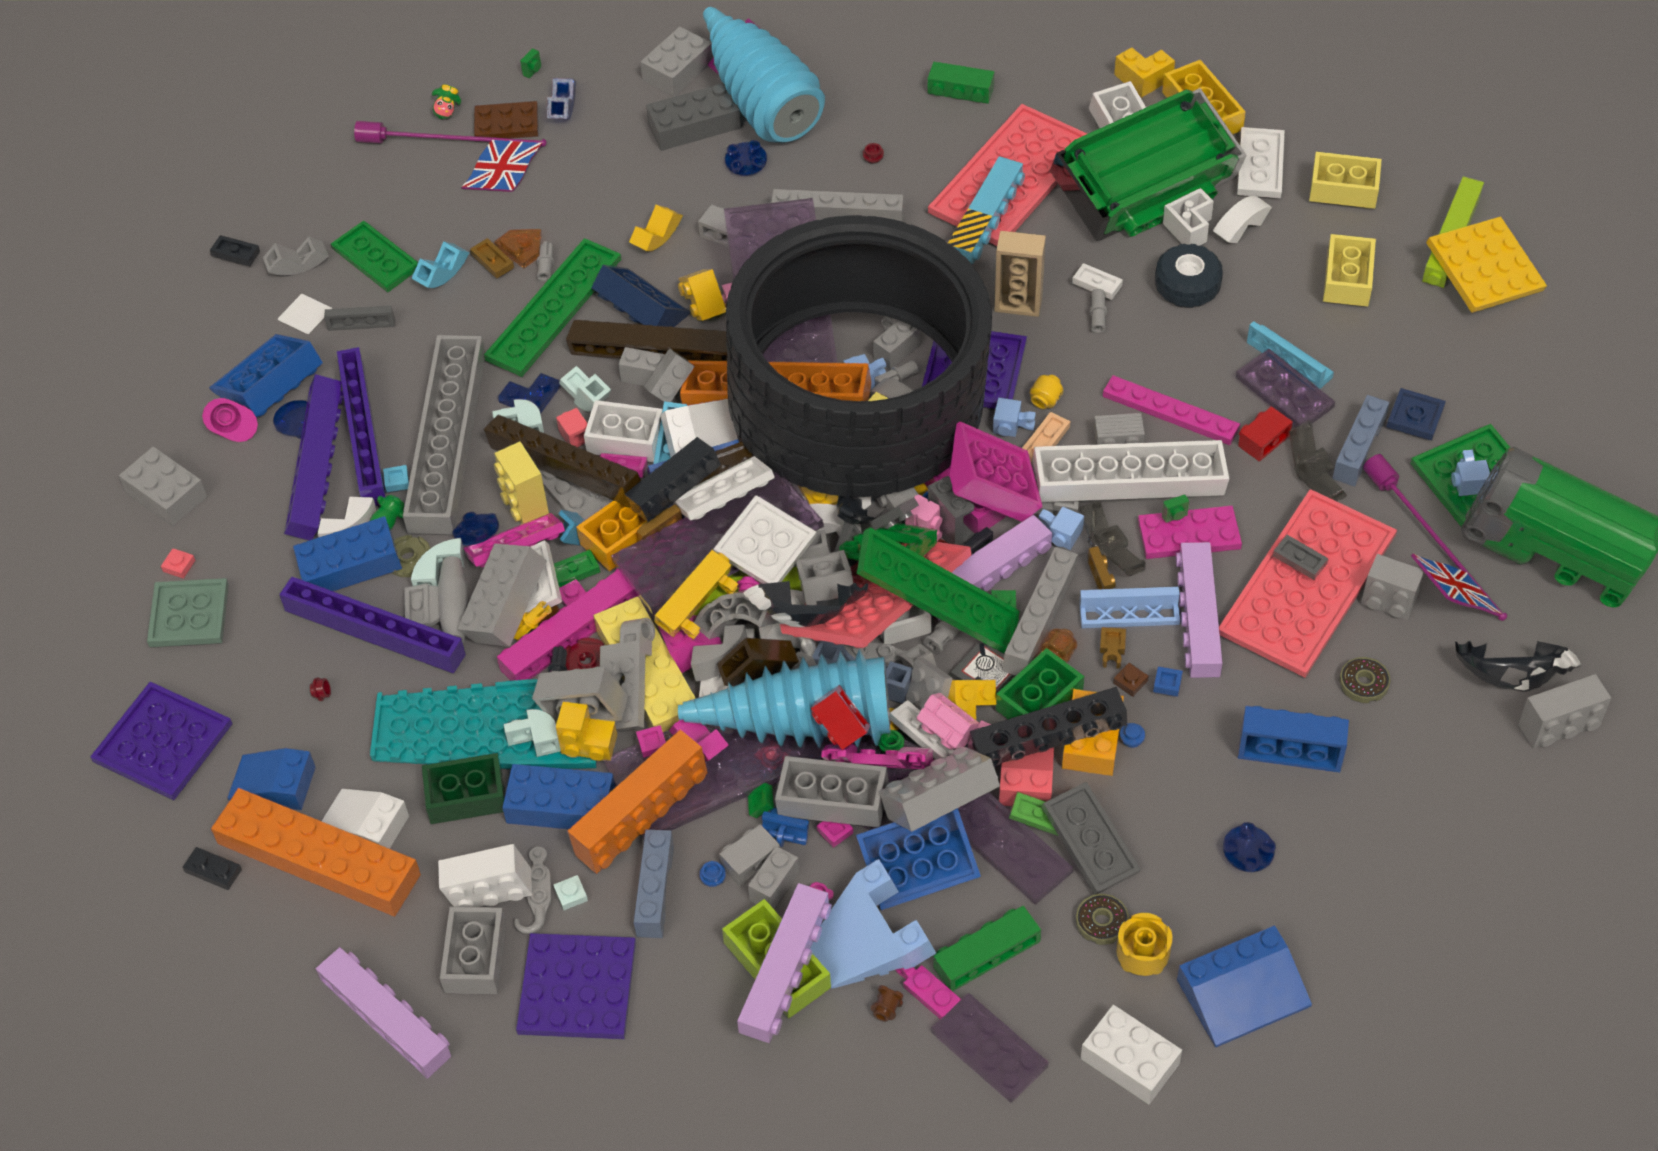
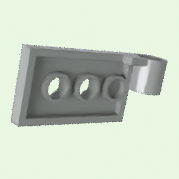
[600,618,655,732]

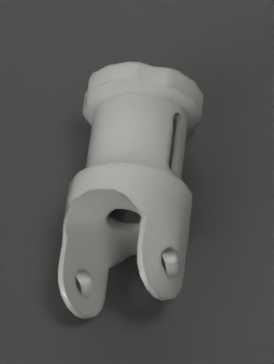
[923,620,960,655]

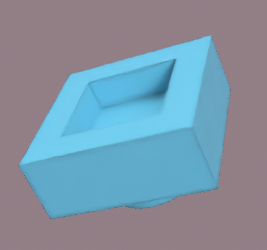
[383,465,409,492]

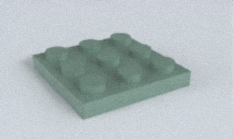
[147,578,229,647]

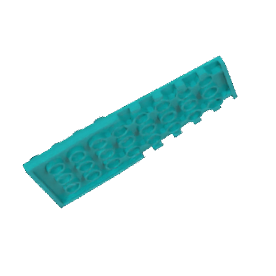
[370,679,597,769]

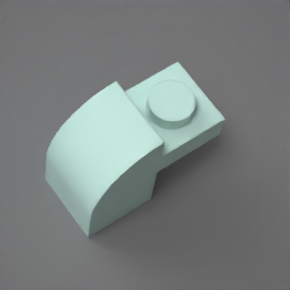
[559,366,611,412]
[492,399,544,433]
[504,709,561,757]

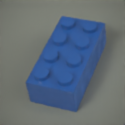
[293,516,402,591]
[1238,706,1349,773]
[503,764,616,829]

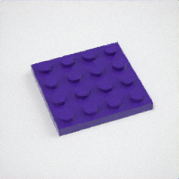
[922,331,1027,409]
[90,682,233,800]
[516,933,636,1039]

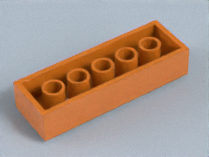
[568,729,708,874]

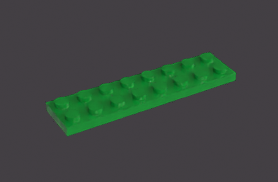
[484,238,622,377]
[857,527,1020,654]

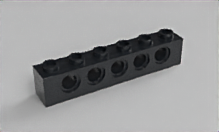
[970,687,1127,767]

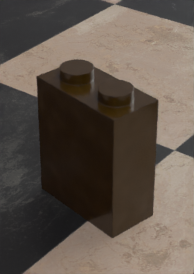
[717,638,799,686]

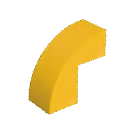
[629,204,683,251]

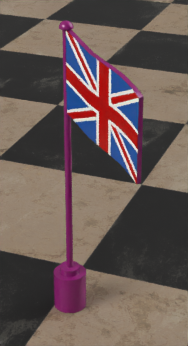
[354,121,547,192]
[1363,454,1507,621]

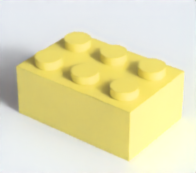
[1309,152,1382,209]
[1323,234,1376,307]
[494,442,549,524]

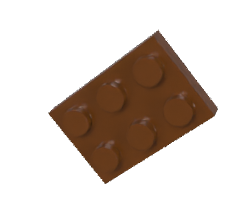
[474,101,538,139]

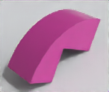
[669,720,728,761]

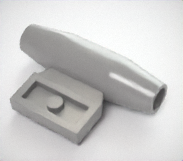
[404,556,468,643]

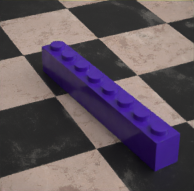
[337,347,386,506]
[284,374,344,541]
[279,577,466,674]

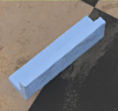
[1079,587,1180,628]

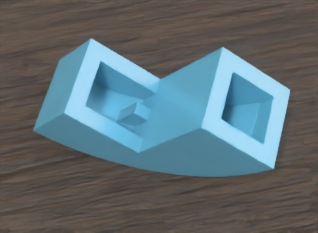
[412,241,470,288]

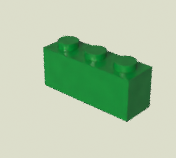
[928,61,995,104]

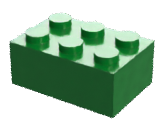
[996,648,1085,719]

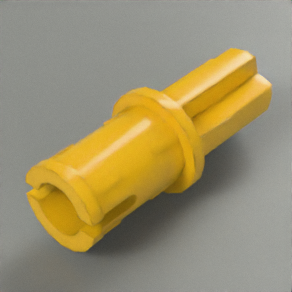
[514,601,552,640]

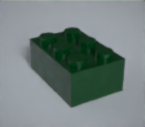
[422,753,505,824]

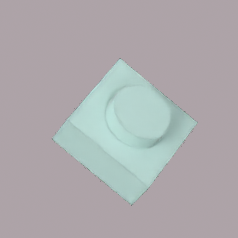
[553,875,588,911]

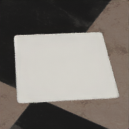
[278,294,332,334]

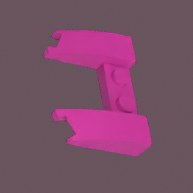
[821,744,933,769]

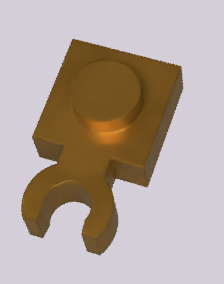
[1100,627,1126,669]

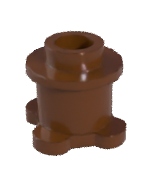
[870,985,904,1022]

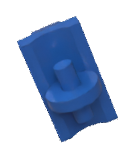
[762,808,809,847]

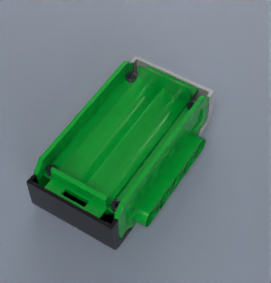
[1050,88,1247,241]

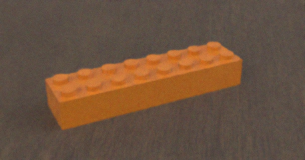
[680,360,871,406]
[211,788,421,917]

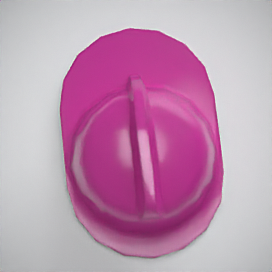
[202,398,258,442]

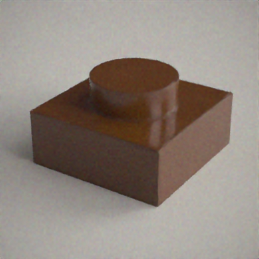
[1113,663,1149,697]

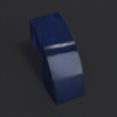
[547,78,576,119]

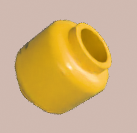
[1029,375,1064,409]

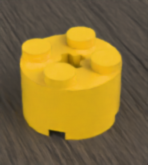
[1116,913,1172,976]

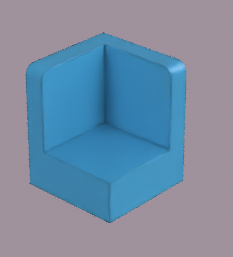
[558,510,585,545]

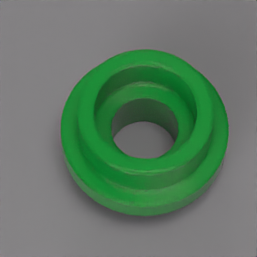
[879,730,904,753]

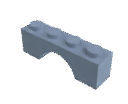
[1333,395,1389,487]
[812,641,913,704]
[634,830,674,938]

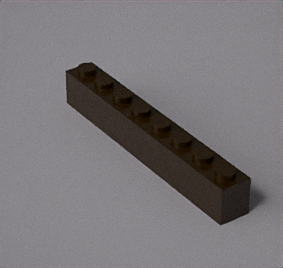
[566,320,727,361]
[484,414,641,507]

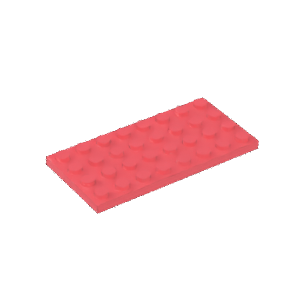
[928,104,1087,246]
[1219,489,1397,678]
[780,542,971,648]

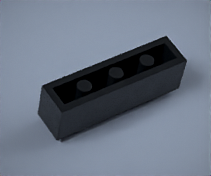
[624,437,721,522]

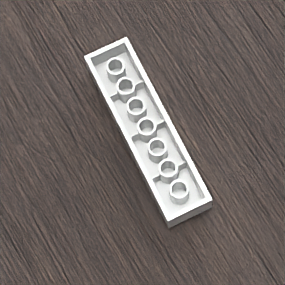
[1031,440,1229,502]

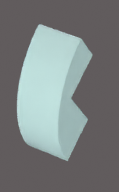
[411,538,464,587]

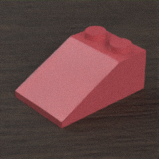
[999,744,1054,806]

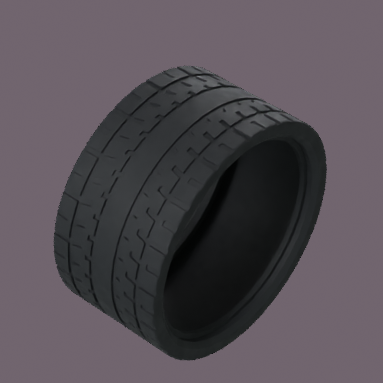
[726,215,992,497]

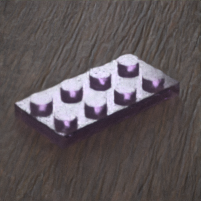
[1236,349,1335,431]
[931,993,1049,1103]

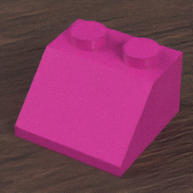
[658,615,723,673]

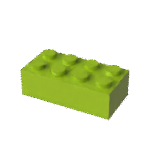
[722,899,831,1019]

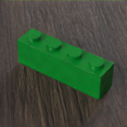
[933,905,1041,992]

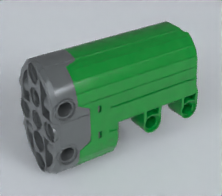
[1461,447,1658,608]

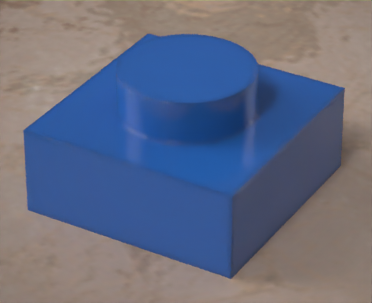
[1153,666,1183,697]

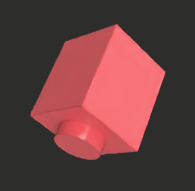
[556,408,588,447]

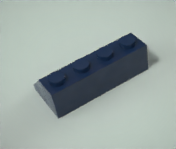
[591,265,690,327]

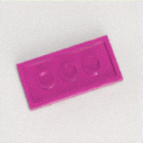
[1138,506,1242,559]
[463,513,565,567]

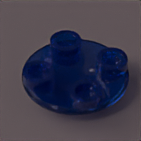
[725,140,767,176]
[273,400,307,439]
[452,512,499,545]
[1223,822,1276,872]

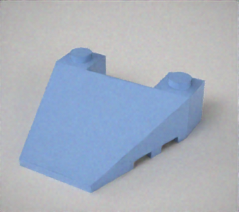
[811,859,936,989]

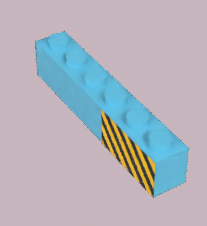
[948,156,1025,265]

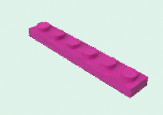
[1103,375,1240,445]

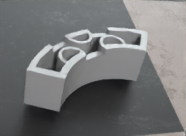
[694,590,779,639]

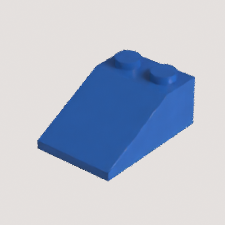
[228,748,316,810]

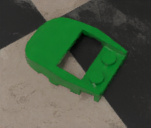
[839,523,937,561]

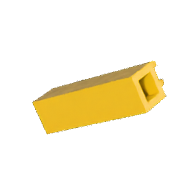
[654,550,738,640]

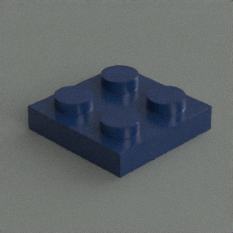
[1387,388,1446,441]

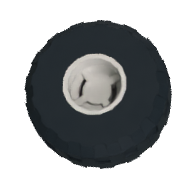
[1155,244,1223,308]

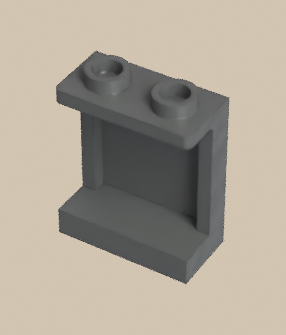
[928,476,974,546]

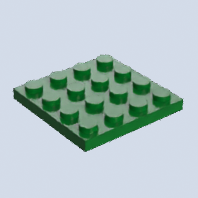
[1410,424,1511,528]

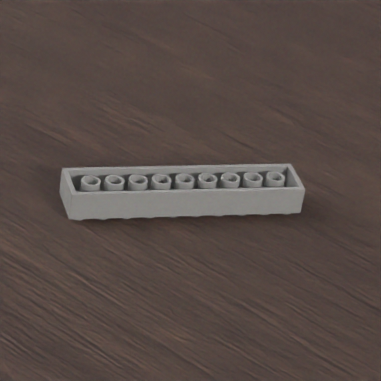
[403,335,485,535]

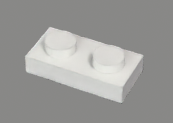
[1072,263,1123,300]

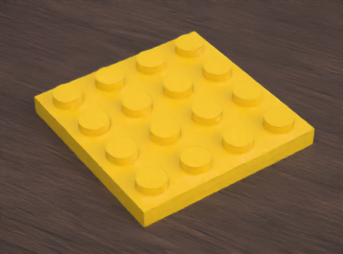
[1426,216,1547,313]

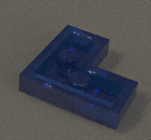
[498,373,561,414]

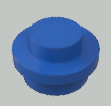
[1120,723,1145,748]
[700,861,726,887]

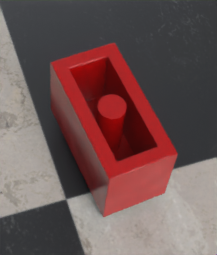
[1238,406,1293,462]
[811,685,870,750]

